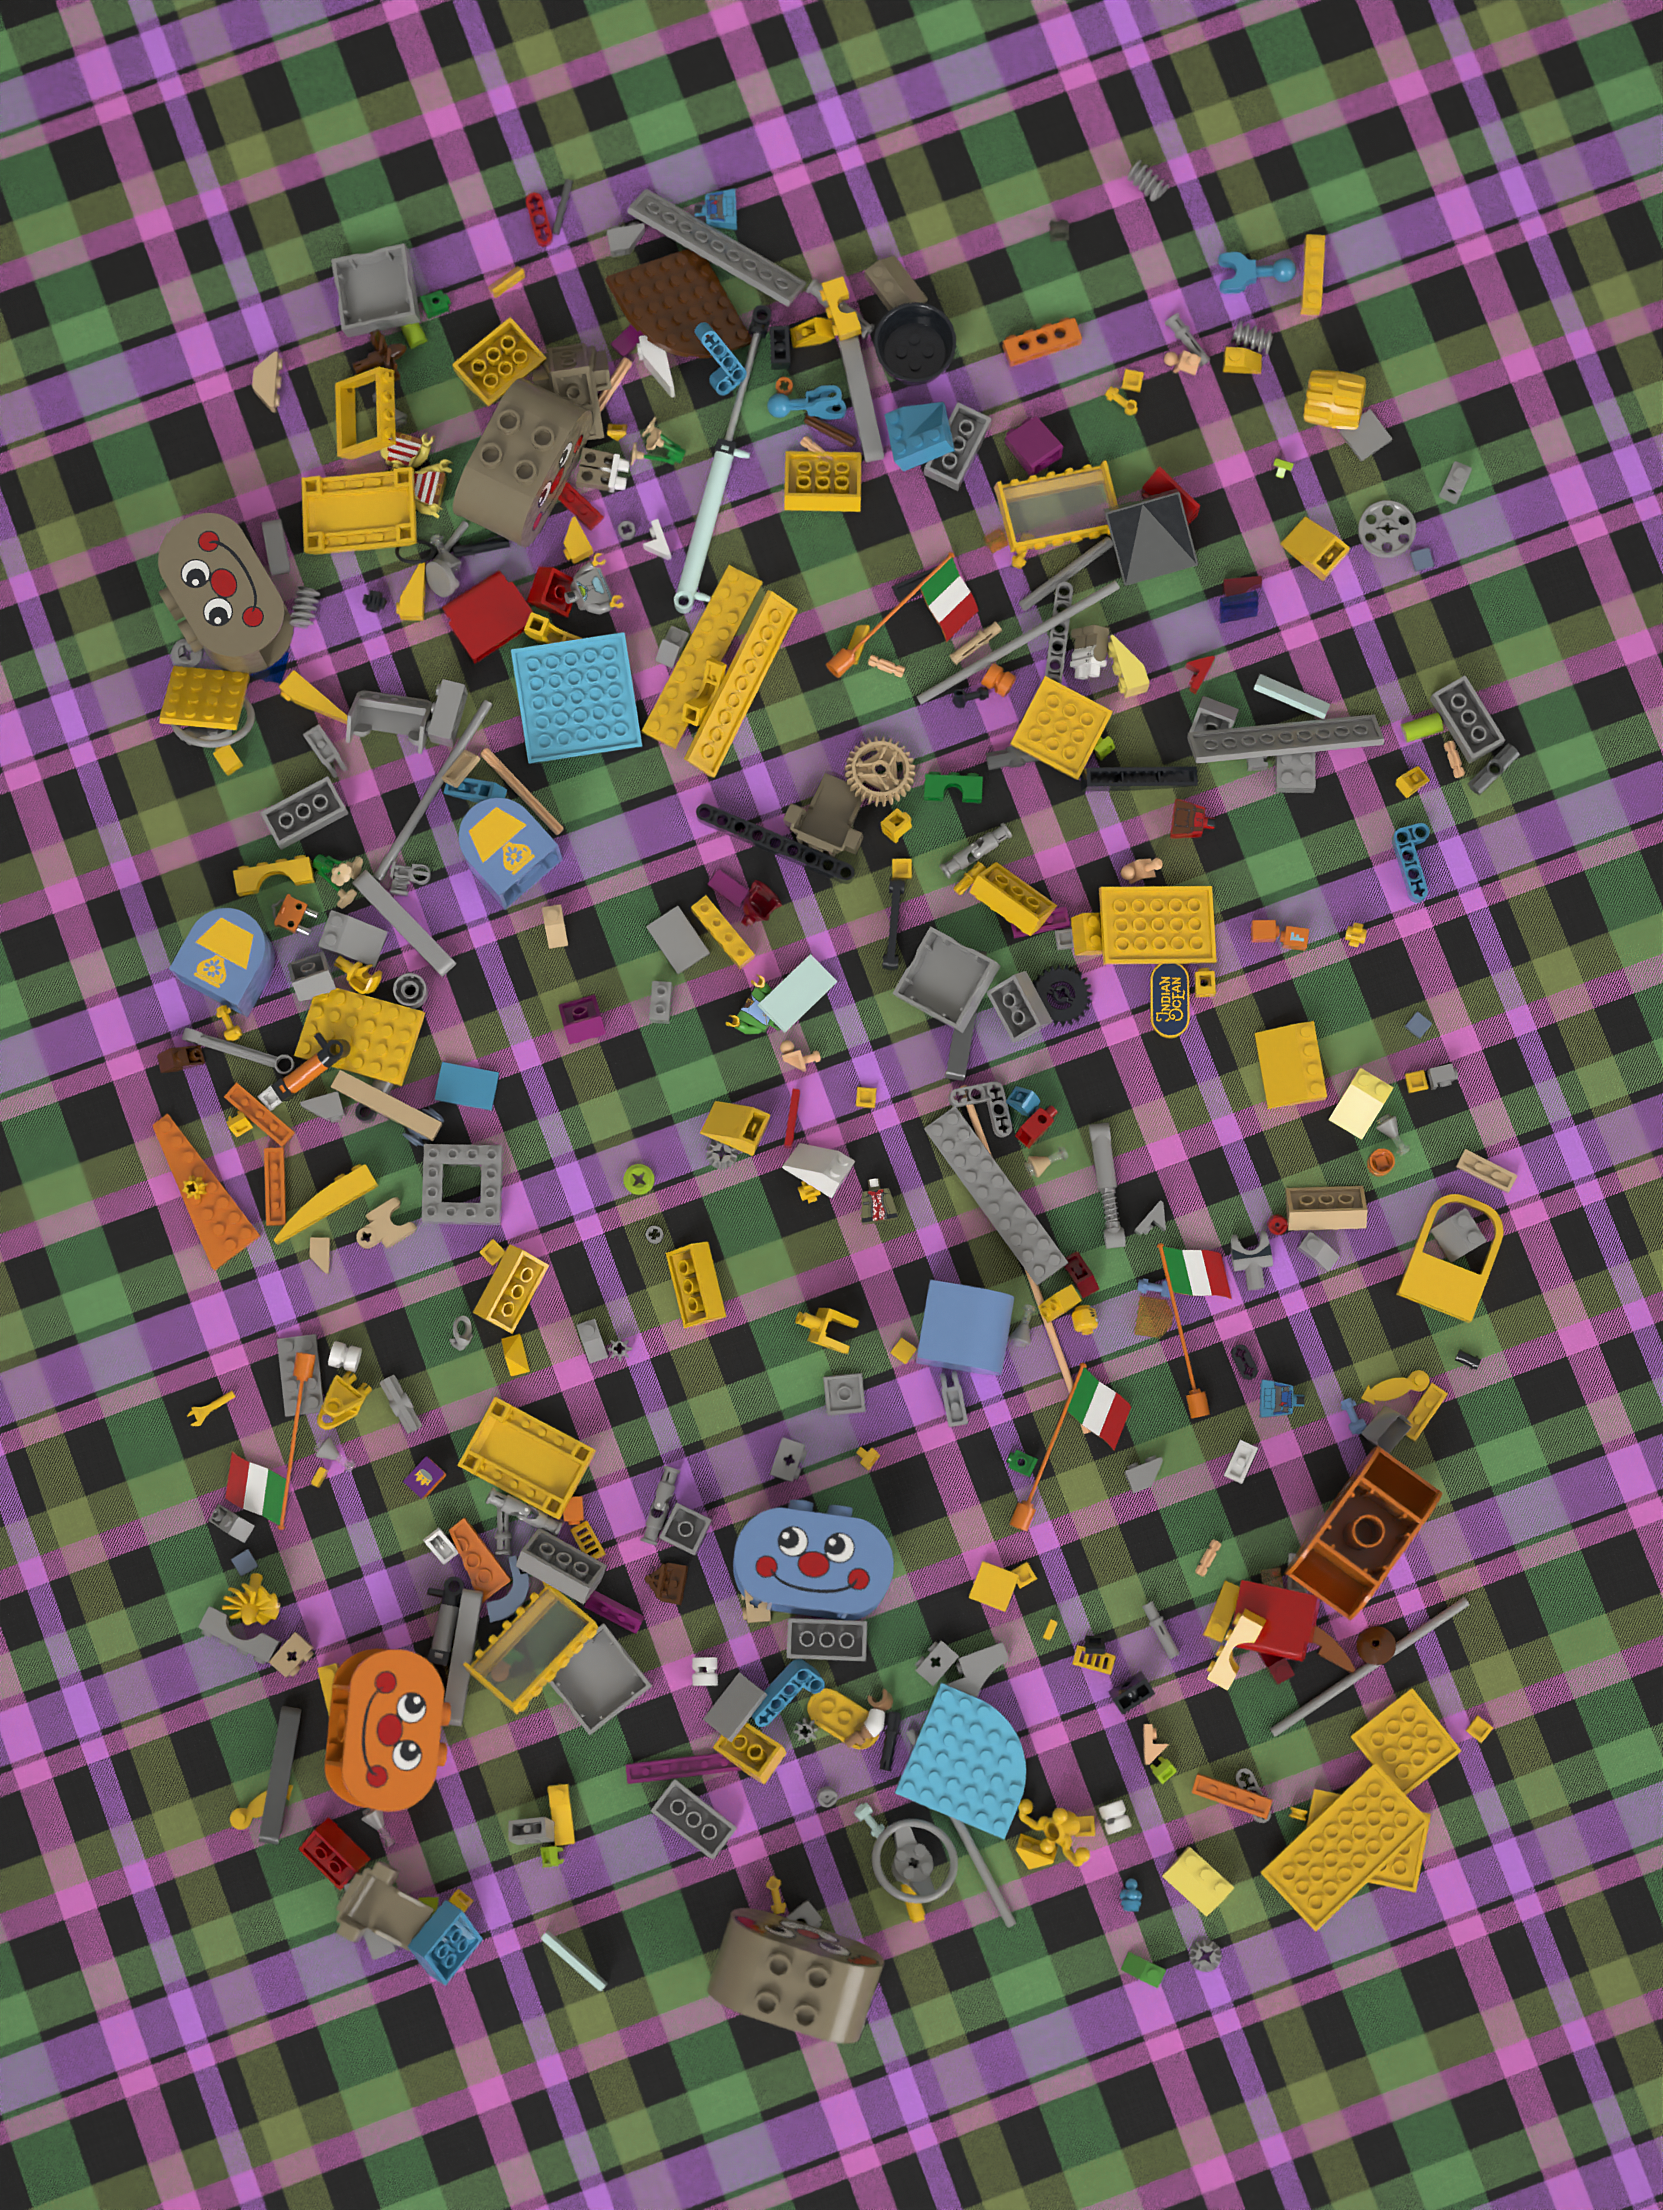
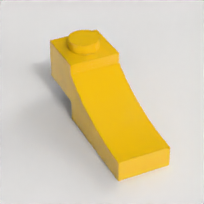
[548,1784,575,1846]

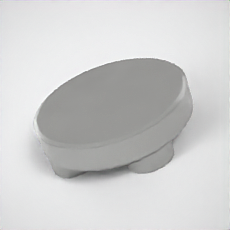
[425,559,459,597]

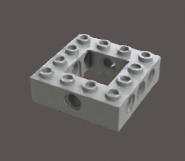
[421,1144,503,1225]

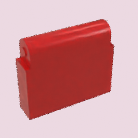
[442,570,533,664]
[1232,1580,1321,1662]

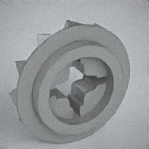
[171,639,202,668]
[706,1140,737,1169]
[1190,1940,1222,1972]

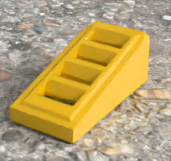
[570,1520,606,1560]
[1072,1645,1116,1675]

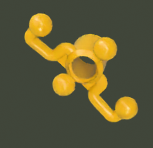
[1018,1799,1090,1867]

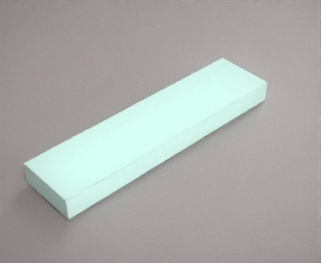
[1254,674,1330,719]

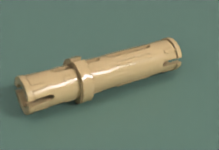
[949,622,1002,665]

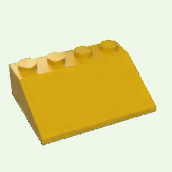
[452,317,547,407]
[784,451,861,512]
[1254,1021,1327,1109]

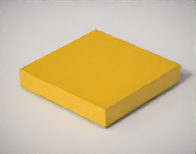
[969,1561,1019,1612]

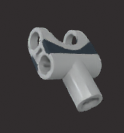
[1231,1230,1273,1291]

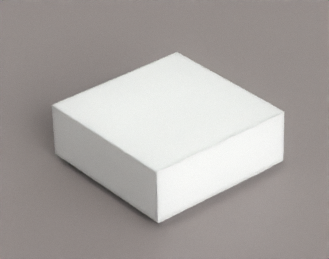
[257,1084,282,1111]

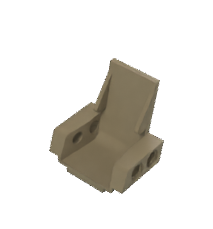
[532,343,612,440]
[783,773,864,858]
[336,1861,434,1952]

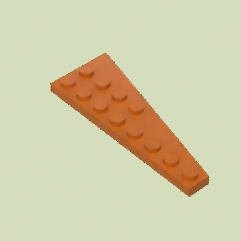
[152,1114,261,1271]

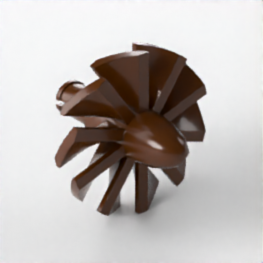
[352,329,407,382]

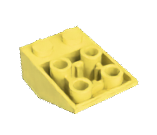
[1107,635,1150,698]

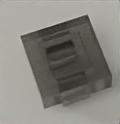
[1049,219,1069,242]

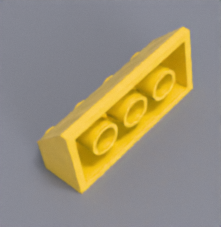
[969,862,1057,936]
[666,1242,726,1328]
[473,1244,549,1334]

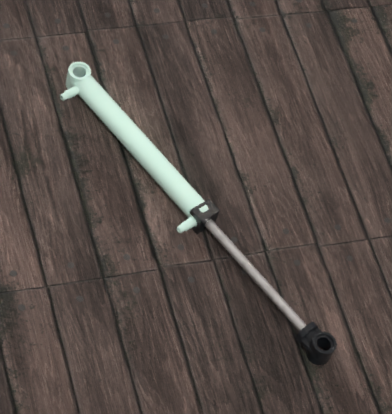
[674,305,772,613]

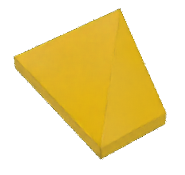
[501,1334,530,1377]
[1016,1834,1058,1869]

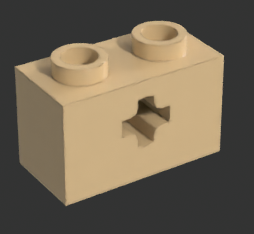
[741,1589,771,1623]
[269,1632,314,1678]

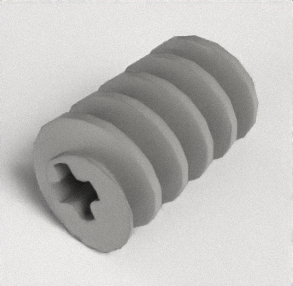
[1127,160,1169,201]
[1231,321,1273,354]
[289,586,320,629]

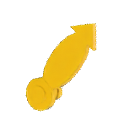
[1361,1370,1430,1405]
[230,1785,293,1830]

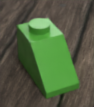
[1120,1951,1166,1989]

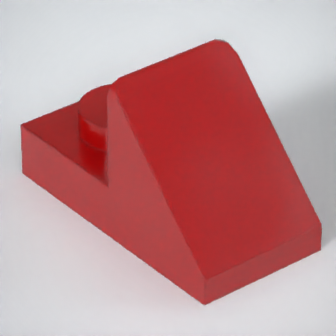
[1185,656,1215,694]

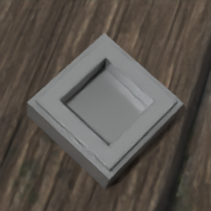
[1054,928,1074,951]

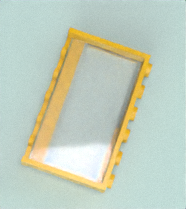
[994,461,1118,554]
[463,1581,599,1715]

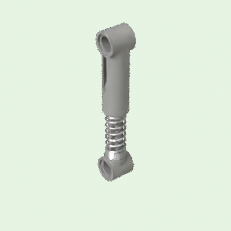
[1089,1122,1126,1249]

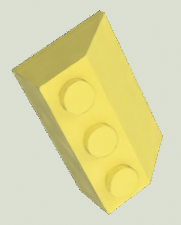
[1162,1847,1234,1917]

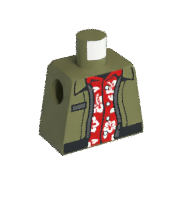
[861,1179,898,1225]

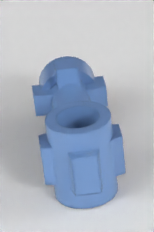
[1137,1279,1171,1298]
[1340,1398,1367,1435]

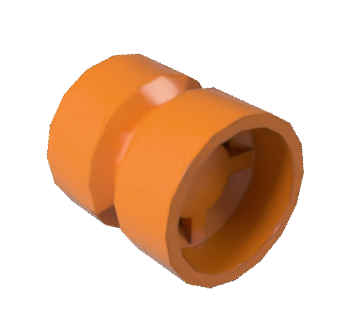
[981,663,1017,698]
[1367,1148,1395,1177]

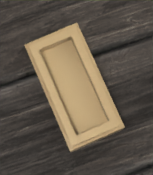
[442,750,480,788]

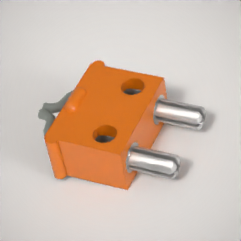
[271,894,319,936]

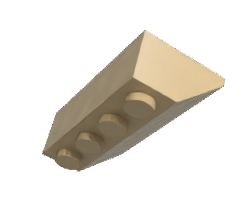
[1285,1186,1368,1231]

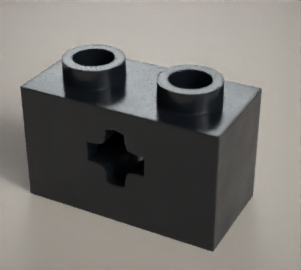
[770,326,790,370]
[1108,1671,1156,1715]

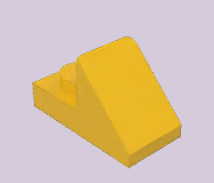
[1396,766,1430,798]

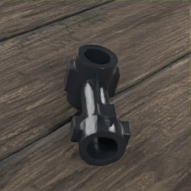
[952,687,989,708]

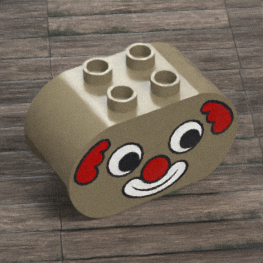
[707,1908,884,2043]

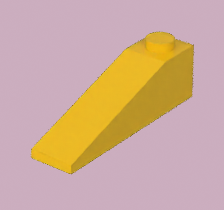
[279,670,348,724]

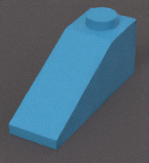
[444,778,507,803]

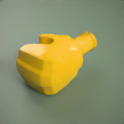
[334,955,382,994]

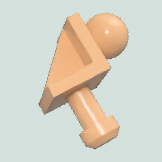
[1164,351,1201,375]
[1121,858,1162,884]
[780,1040,821,1072]

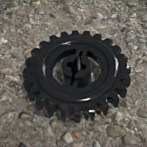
[1032,964,1093,1027]

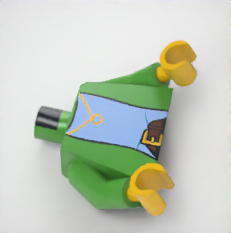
[726,974,780,1034]

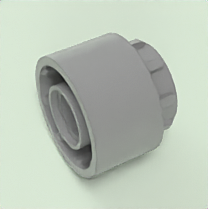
[393,973,428,1009]

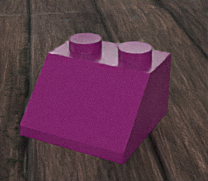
[558,994,606,1045]

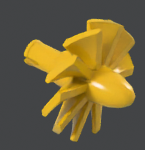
[222,1573,280,1625]

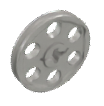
[1358,500,1416,558]

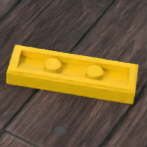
[1404,1383,1448,1442]

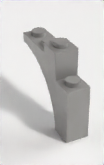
[946,1642,1009,1697]

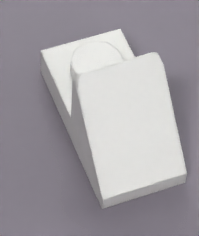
[643,519,671,560]

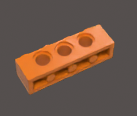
[1002,317,1082,367]

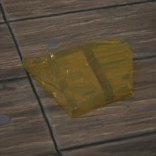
[1134,1296,1173,1339]

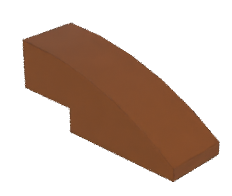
[1312,1626,1355,1673]

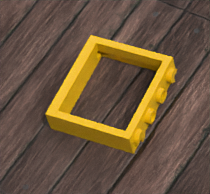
[335,367,396,460]

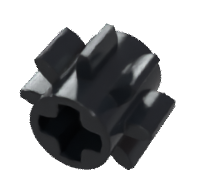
[362,590,387,613]

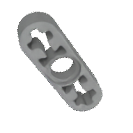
[1235,1768,1271,1823]

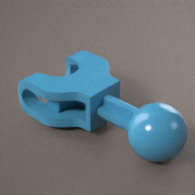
[1218,252,1296,294]
[767,385,847,420]

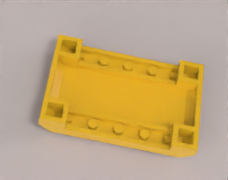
[302,467,417,554]
[457,1397,597,1520]

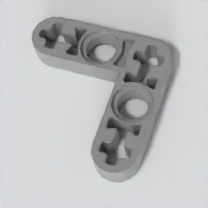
[948,1081,1012,1137]

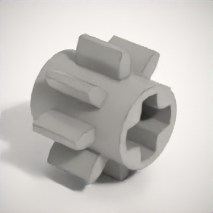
[608,1337,632,1362]
[794,1717,819,1743]

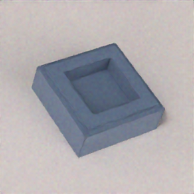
[1410,548,1434,572]
[1405,1011,1432,1039]
[231,1549,258,1576]

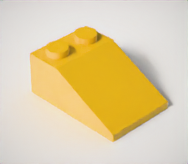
[712,1722,787,1785]

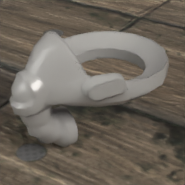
[449,1316,473,1351]

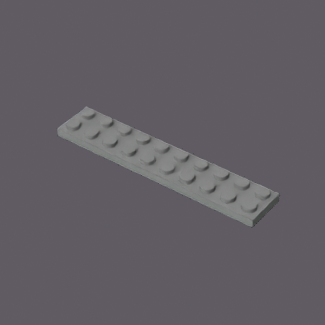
[627,189,807,307]
[1187,714,1384,763]
[924,1106,1069,1286]

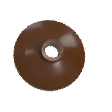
[1356,1626,1396,1665]

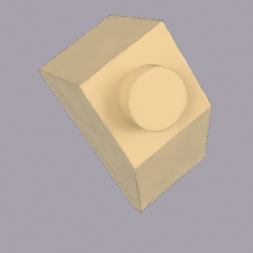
[542,904,568,949]

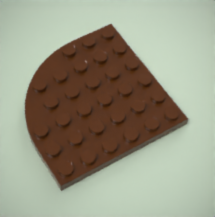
[605,249,752,359]

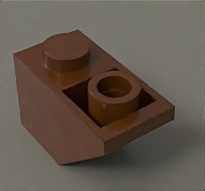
[157,1045,205,1073]

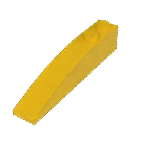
[274,1164,379,1245]

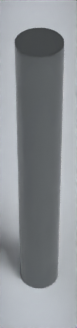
[552,179,573,235]

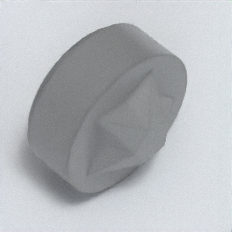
[817,1786,837,1807]

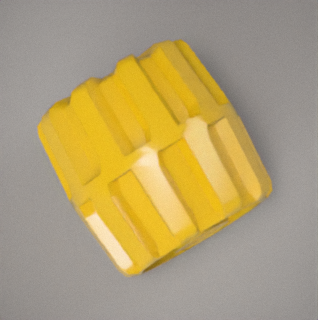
[1303,370,1366,430]

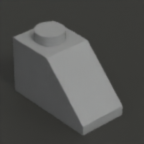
[300,1091,346,1123]
[1296,1232,1339,1272]
[577,1319,608,1364]

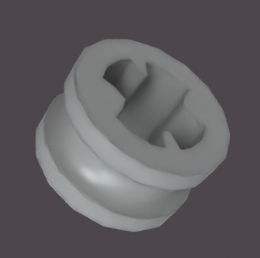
[618,521,635,540]
[646,1226,664,1244]

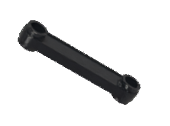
[882,877,905,971]

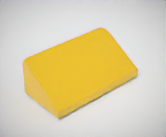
[488,266,526,298]
[848,625,870,665]

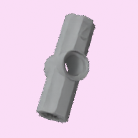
[380,1375,423,1434]

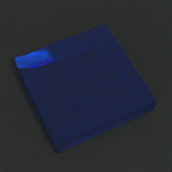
[1219,591,1258,624]

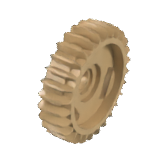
[845,736,915,806]

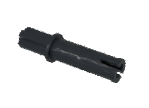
[453,537,510,558]
[879,1711,901,1771]

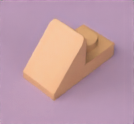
[1143,1724,1169,1764]

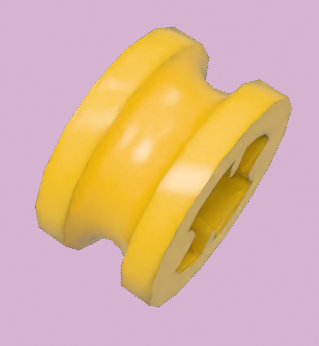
[1289,1807,1308,1821]

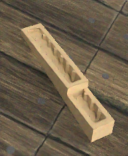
[331,1070,442,1141]

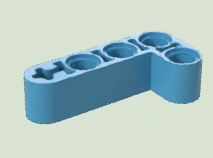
[695,322,747,395]
[1392,823,1430,903]
[751,1659,825,1727]

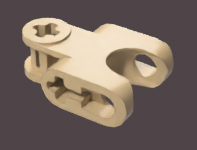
[356,1197,417,1249]

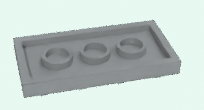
[277,1334,324,1417]

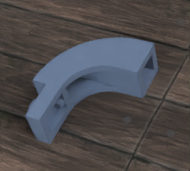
[486,1555,530,1622]

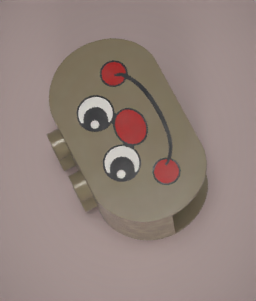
[453,378,592,548]
[158,513,294,674]

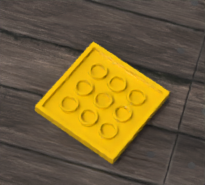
[160,666,249,730]
[1010,676,1113,780]
[1350,1688,1461,1795]

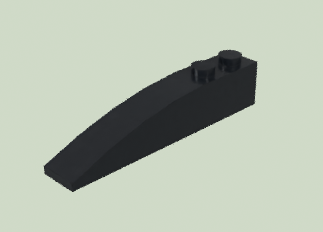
[1080,767,1198,792]

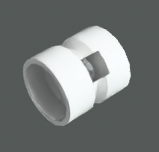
[328,1341,362,1373]
[692,1657,718,1686]
[1098,1800,1132,1835]

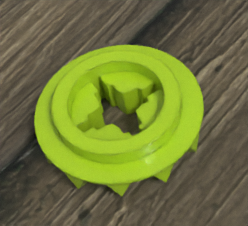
[623,1164,654,1195]

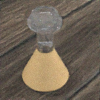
[1024,1147,1069,1178]

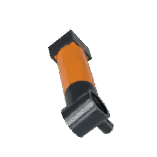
[271,1032,351,1102]

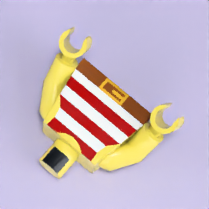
[380,432,436,471]
[414,459,452,518]

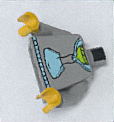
[564,553,624,615]

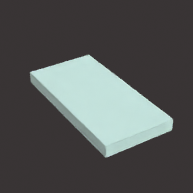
[757,954,838,1033]
[541,1931,608,1991]

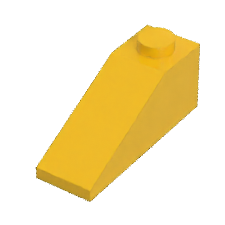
[396,562,426,621]
[1202,1581,1240,1643]

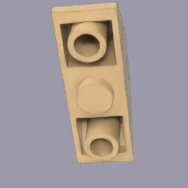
[252,352,283,412]

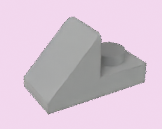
[655,626,689,669]
[1134,1200,1166,1236]

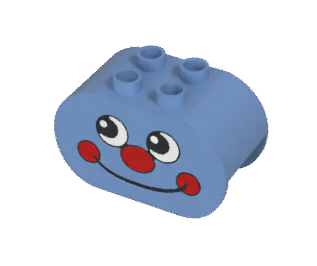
[733,1500,894,1621]

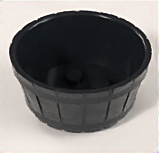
[874,302,956,386]

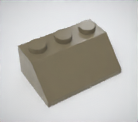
[864,255,928,311]

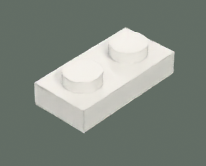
[1224,1440,1258,1484]

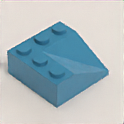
[884,402,955,472]
[407,1900,483,1986]

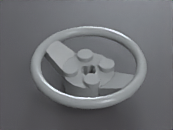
[171,697,255,748]
[872,1819,958,1903]

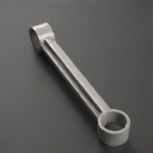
[181,1028,295,1075]

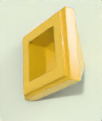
[607,424,627,442]

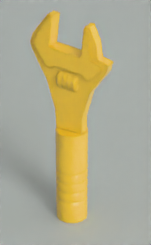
[187,1390,236,1426]

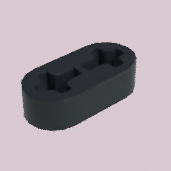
[1231,1345,1258,1380]

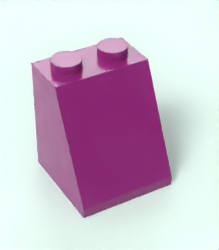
[1005,416,1063,477]

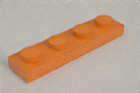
[224,1082,295,1147]
[264,1147,286,1226]
[1191,1773,1273,1819]

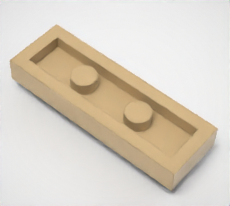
[1456,1149,1518,1193]

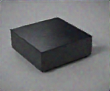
[1085,1635,1105,1654]

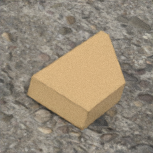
[310,1237,330,1274]

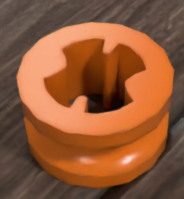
[776,377,793,396]

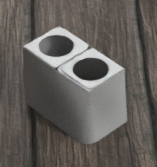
[1362,1405,1413,1453]

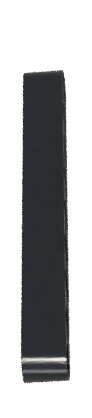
[696,804,854,884]

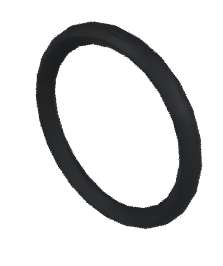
[395,539,435,564]

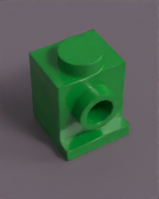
[420,290,451,319]
[1006,1449,1038,1478]

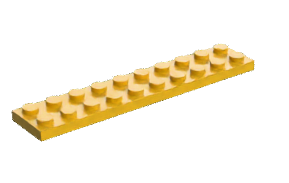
[642,565,763,749]
[684,591,798,778]

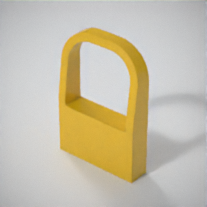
[1396,1194,1503,1323]

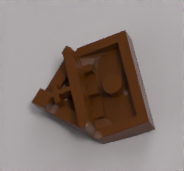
[644,1563,688,1605]

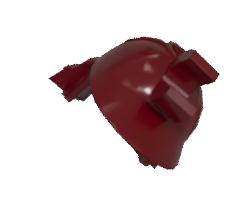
[740,880,782,927]

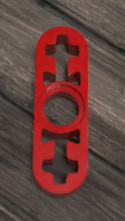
[526,192,553,247]

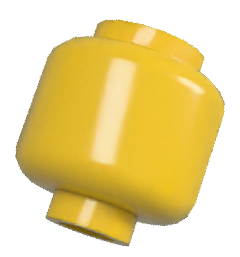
[1071,1305,1099,1335]

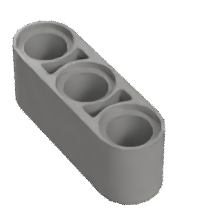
[262,519,291,575]

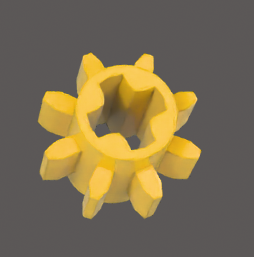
[1345,922,1367,947]
[182,1175,207,1200]
[798,1181,821,1203]

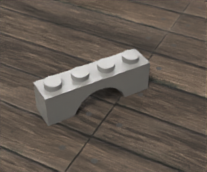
[198,1606,281,1665]

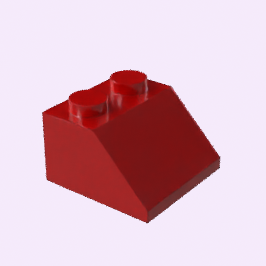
[526,566,573,617]

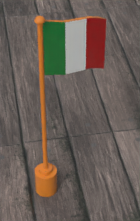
[826,552,978,678]
[1157,1243,1232,1419]
[225,1352,316,1530]
[1009,1363,1131,1532]

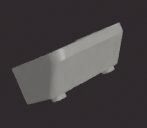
[346,691,432,754]

